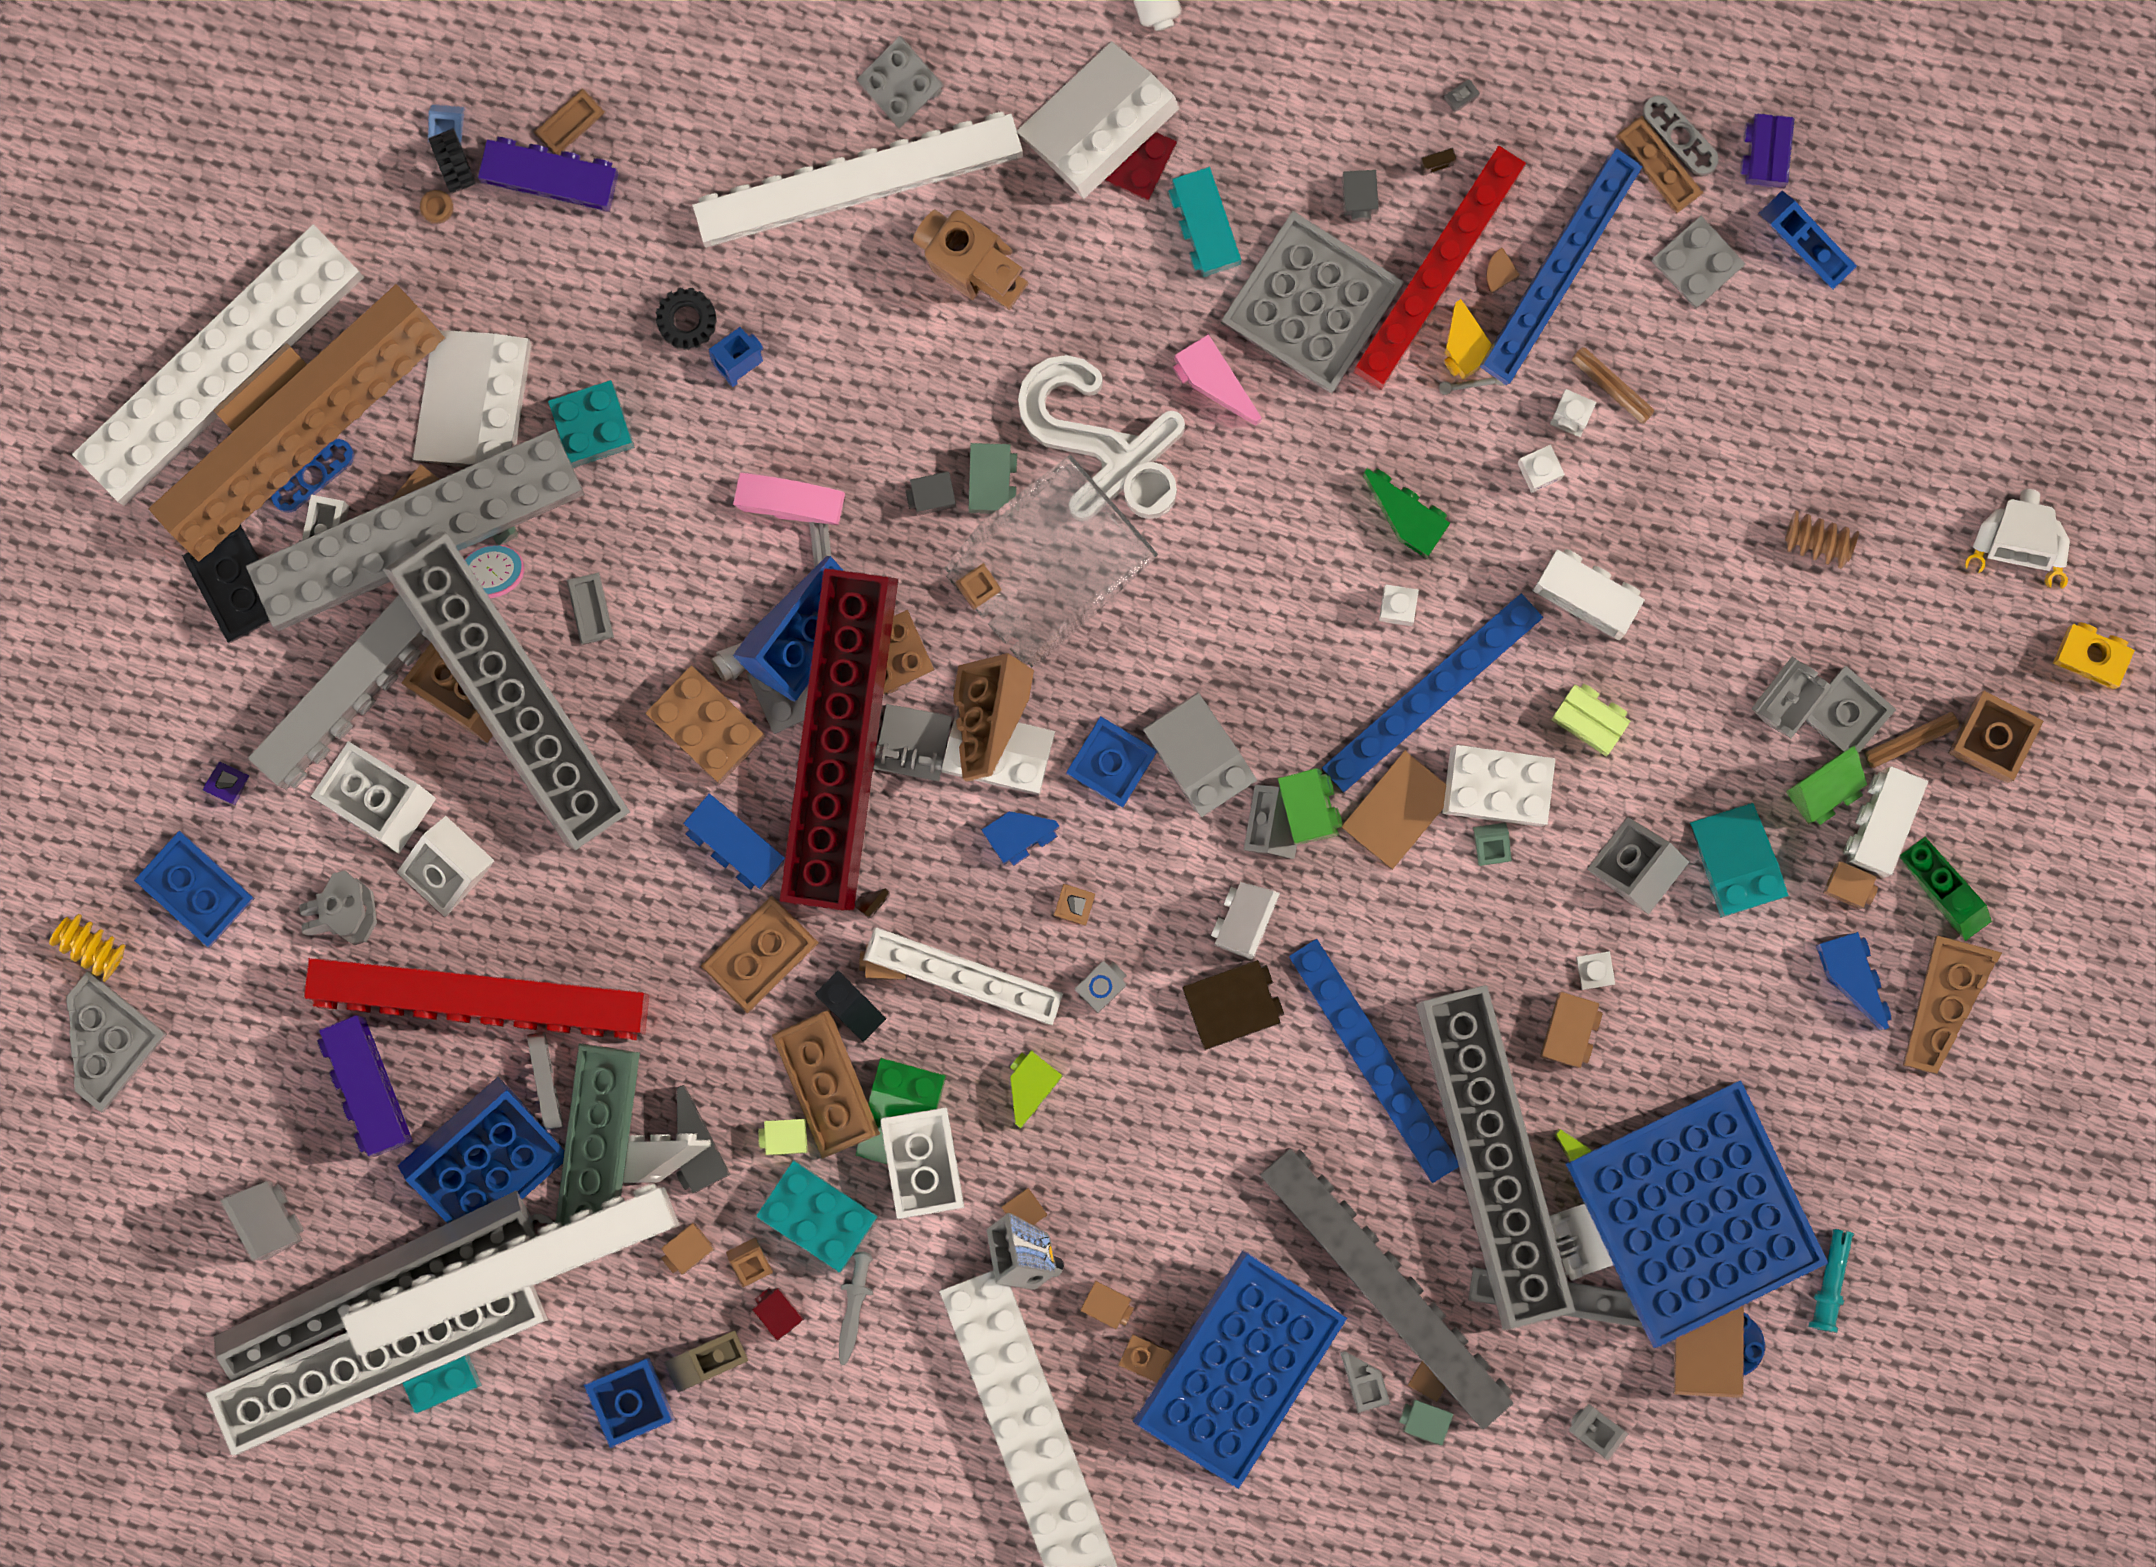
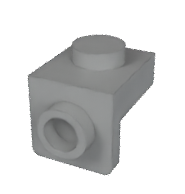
[1569,1404,1628,1461]

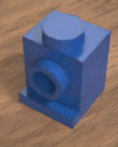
[708,327,764,387]

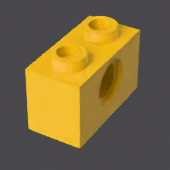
[2053,622,2135,689]

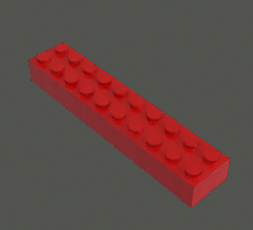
[304,958,650,1041]

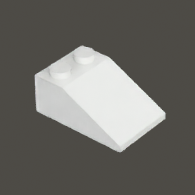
[311,741,436,854]
[1211,882,1280,960]
[880,1108,965,1219]

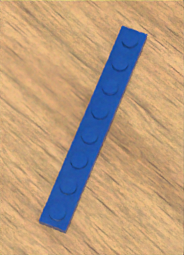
[1479,148,1643,385]
[1321,593,1544,793]
[1289,939,1459,1184]

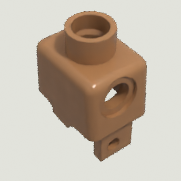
[913,209,1029,310]

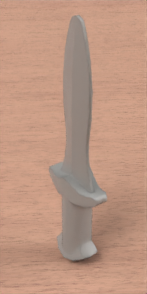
[839,1251,874,1365]

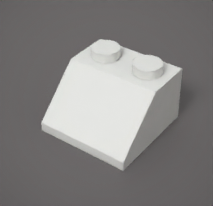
[397,816,494,917]

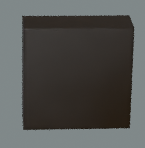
[1420,148,1456,175]

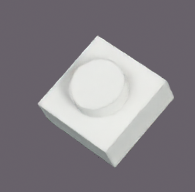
[1576,951,1615,990]

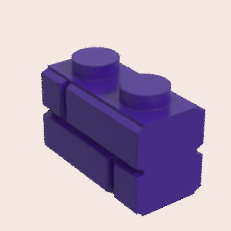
[1740,114,1795,188]

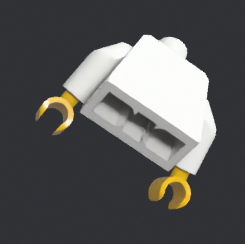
[1965,489,2070,589]

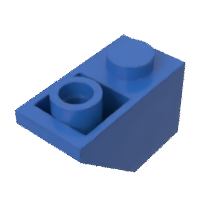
[982,811,1060,866]

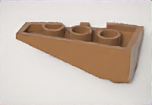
[953,653,1034,781]

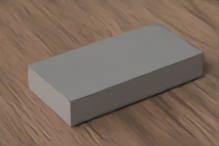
[567,573,614,645]

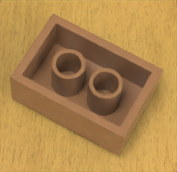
[645,665,766,785]

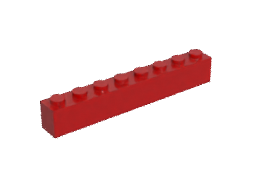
[1354,145,1526,390]

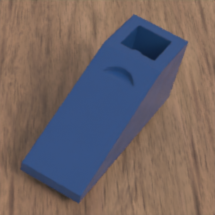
[1816,932,1892,1030]

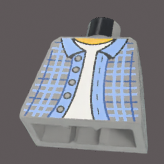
[986,1213,1064,1290]

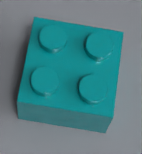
[548,380,635,468]

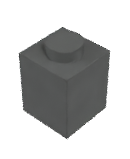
[1342,170,1379,221]
[905,471,957,516]

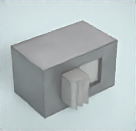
[1444,79,1480,113]

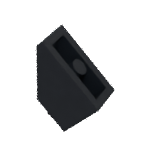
[815,970,887,1043]

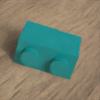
[402,1355,482,1414]

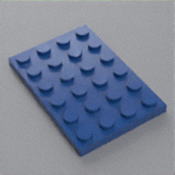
[1133,1250,1347,1489]

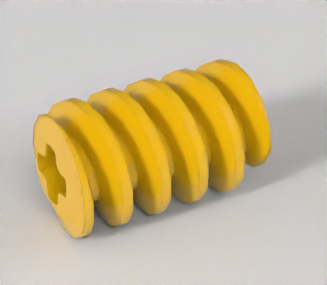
[49,914,126,982]

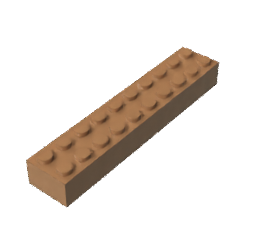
[148,284,445,561]

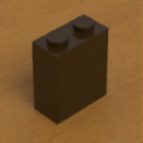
[1182,960,1284,1051]

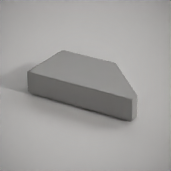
[1340,1351,1390,1413]

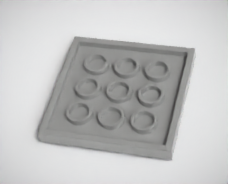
[1221,211,1404,394]

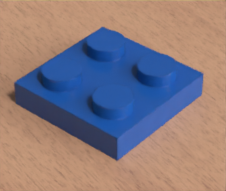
[1066,716,1157,808]

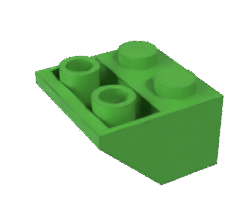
[1278,768,1343,845]

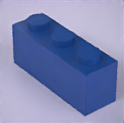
[683,793,785,890]

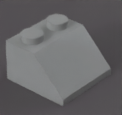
[1587,817,1689,915]

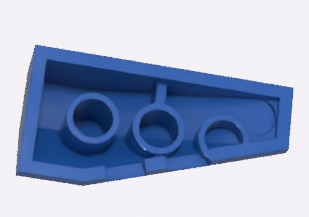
[733,556,844,701]

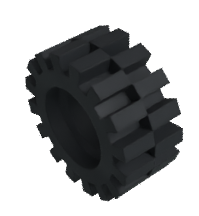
[429,128,476,194]
[656,287,717,350]

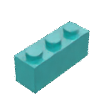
[1168,167,1242,277]

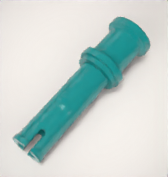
[1808,1229,1854,1333]

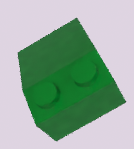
[855,1058,947,1164]

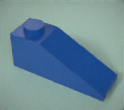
[1758,190,1857,289]

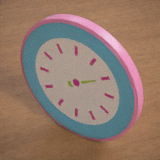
[464,545,524,599]

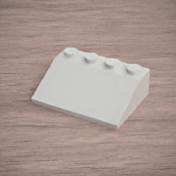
[1017,41,1179,199]
[413,330,532,468]

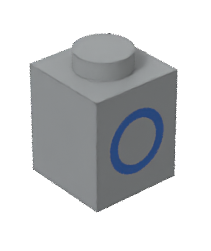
[1075,961,1127,1013]

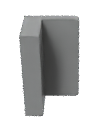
[1244,785,1297,859]

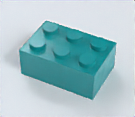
[756,1160,879,1273]

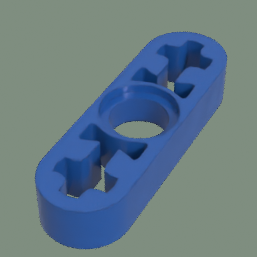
[271,439,354,513]

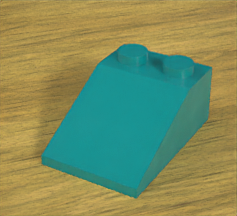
[1690,803,1789,918]

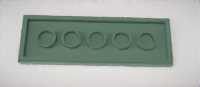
[555,1043,640,1227]

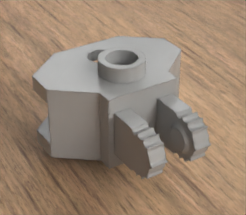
[299,871,377,945]

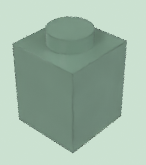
[1399,1399,1453,1446]

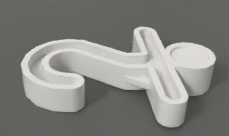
[1018,355,1185,521]

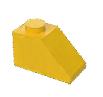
[1444,299,1492,380]

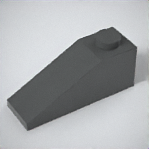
[676,1085,731,1193]

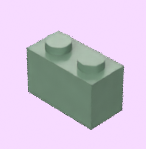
[968,443,1017,514]

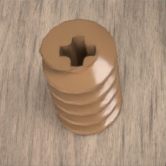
[1785,510,1859,569]

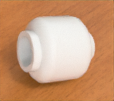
[1134,0,1182,32]

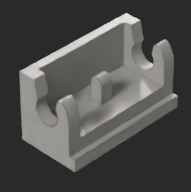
[1752,656,1831,739]

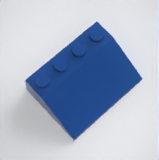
[397,1077,565,1224]

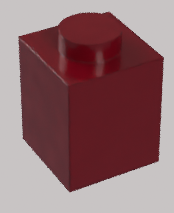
[752,1287,805,1341]

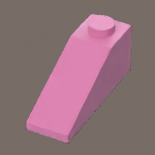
[1172,334,1262,426]

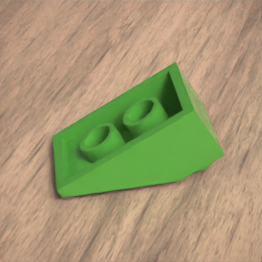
[1786,746,1867,825]

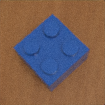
[584,1358,676,1448]

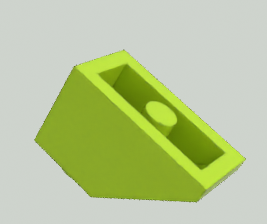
[1009,1050,1063,1128]

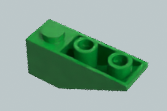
[1363,468,1450,560]
[1899,837,1992,942]

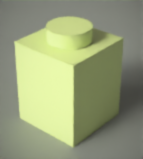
[758,1119,808,1155]

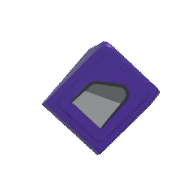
[202,761,250,805]

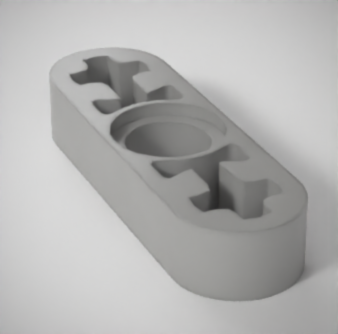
[1643,96,1718,176]
[527,1031,563,1130]

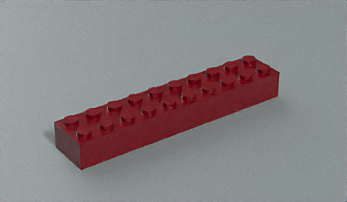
[779,568,899,911]

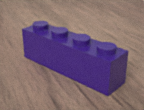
[478,137,619,212]

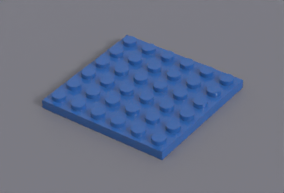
[1566,1080,1828,1349]

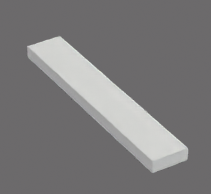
[863,927,1063,1025]

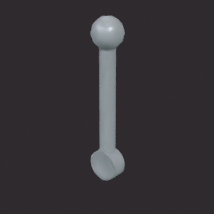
[1439,377,1505,395]

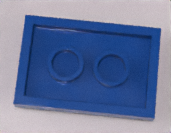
[134,831,255,948]

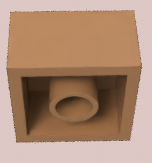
[1948,691,2044,784]

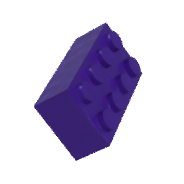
[317,1015,414,1157]

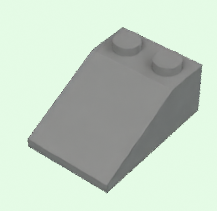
[1142,692,1258,817]
[220,1181,304,1261]

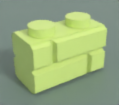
[1551,684,1631,756]

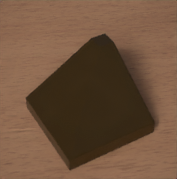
[855,888,890,918]

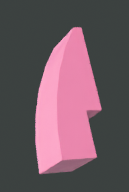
[733,473,845,525]

